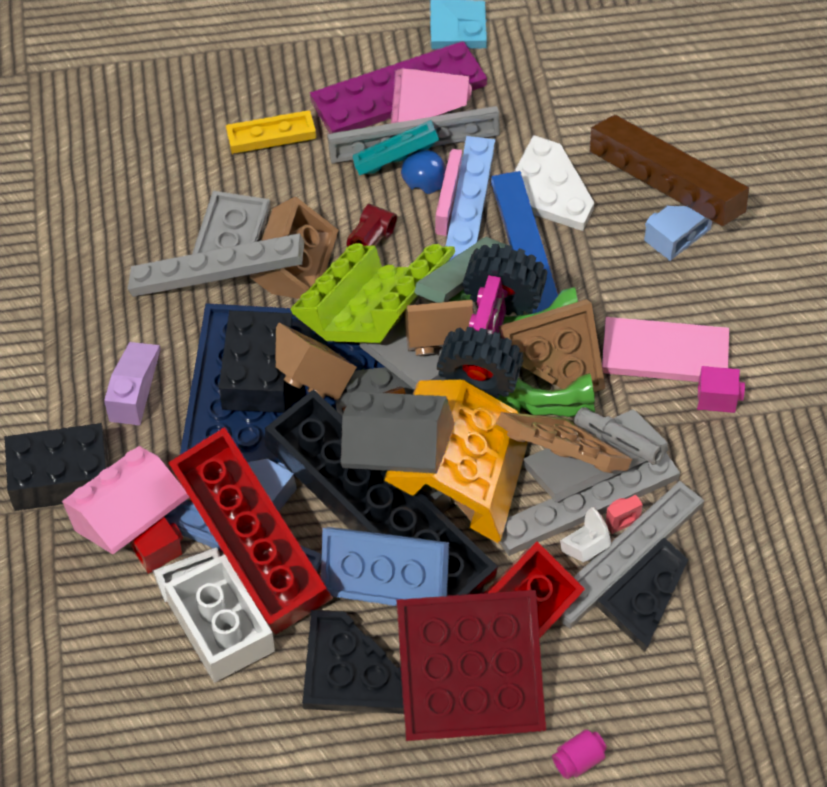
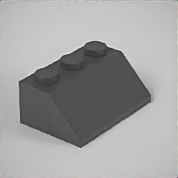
[341,392,455,474]

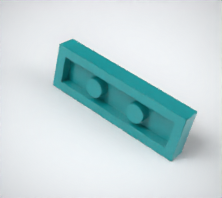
[352,120,439,176]

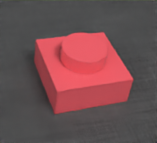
[605,495,643,534]

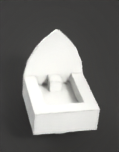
[560,507,611,563]

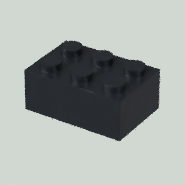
[219,310,293,413]
[4,423,109,511]

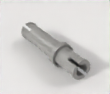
[574,407,665,465]

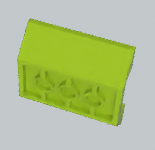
[290,243,456,343]

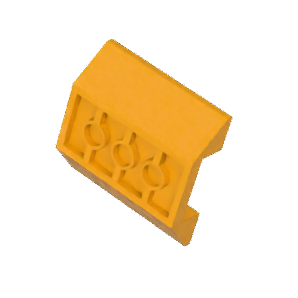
[384,380,528,543]

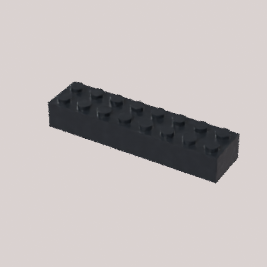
[265,389,498,596]

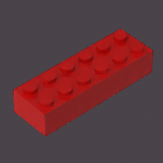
[168,427,333,635]

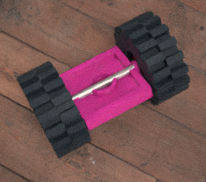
[436,244,547,398]

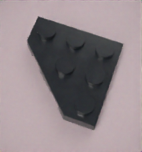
[302,610,404,714]

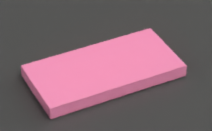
[602,317,729,382]

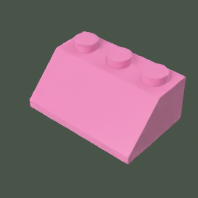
[62,446,189,554]

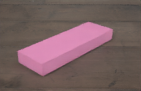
[435,149,462,236]

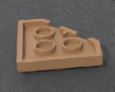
[498,299,606,392]
[497,412,632,473]

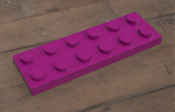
[310,41,487,134]

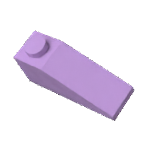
[104,342,160,425]

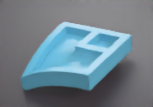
[430,0,487,49]

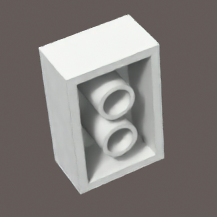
[164,554,275,683]

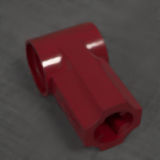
[346,204,397,247]

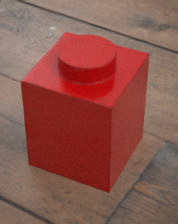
[130,517,183,574]

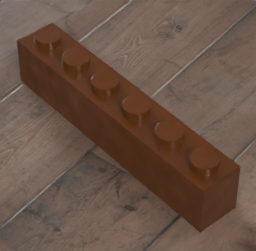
[590,114,749,227]

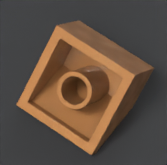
[404,300,473,356]
[276,323,356,400]

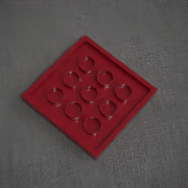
[396,590,546,741]

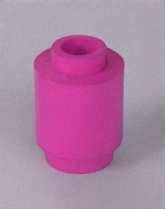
[552,729,607,779]

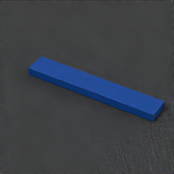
[491,171,558,314]

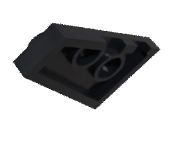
[595,537,689,652]

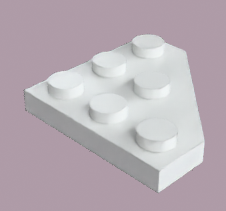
[514,135,594,231]

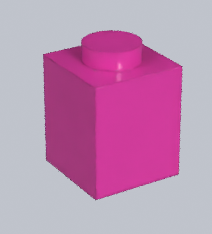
[697,366,745,413]

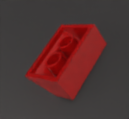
[485,541,585,639]

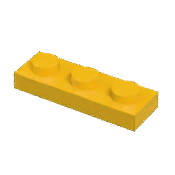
[226,110,316,154]

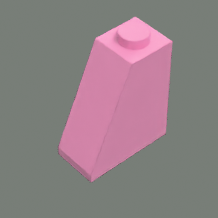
[391,68,472,123]

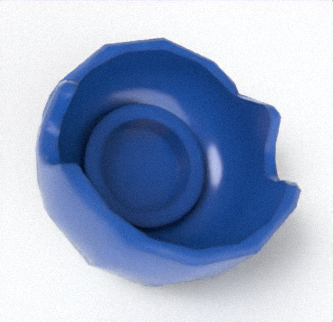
[401,150,446,194]

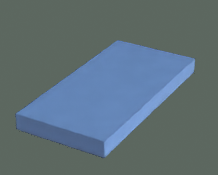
[321,527,449,606]

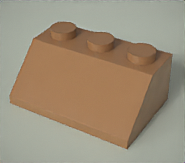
[249,196,338,299]

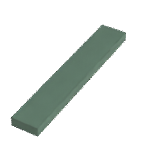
[414,236,506,303]

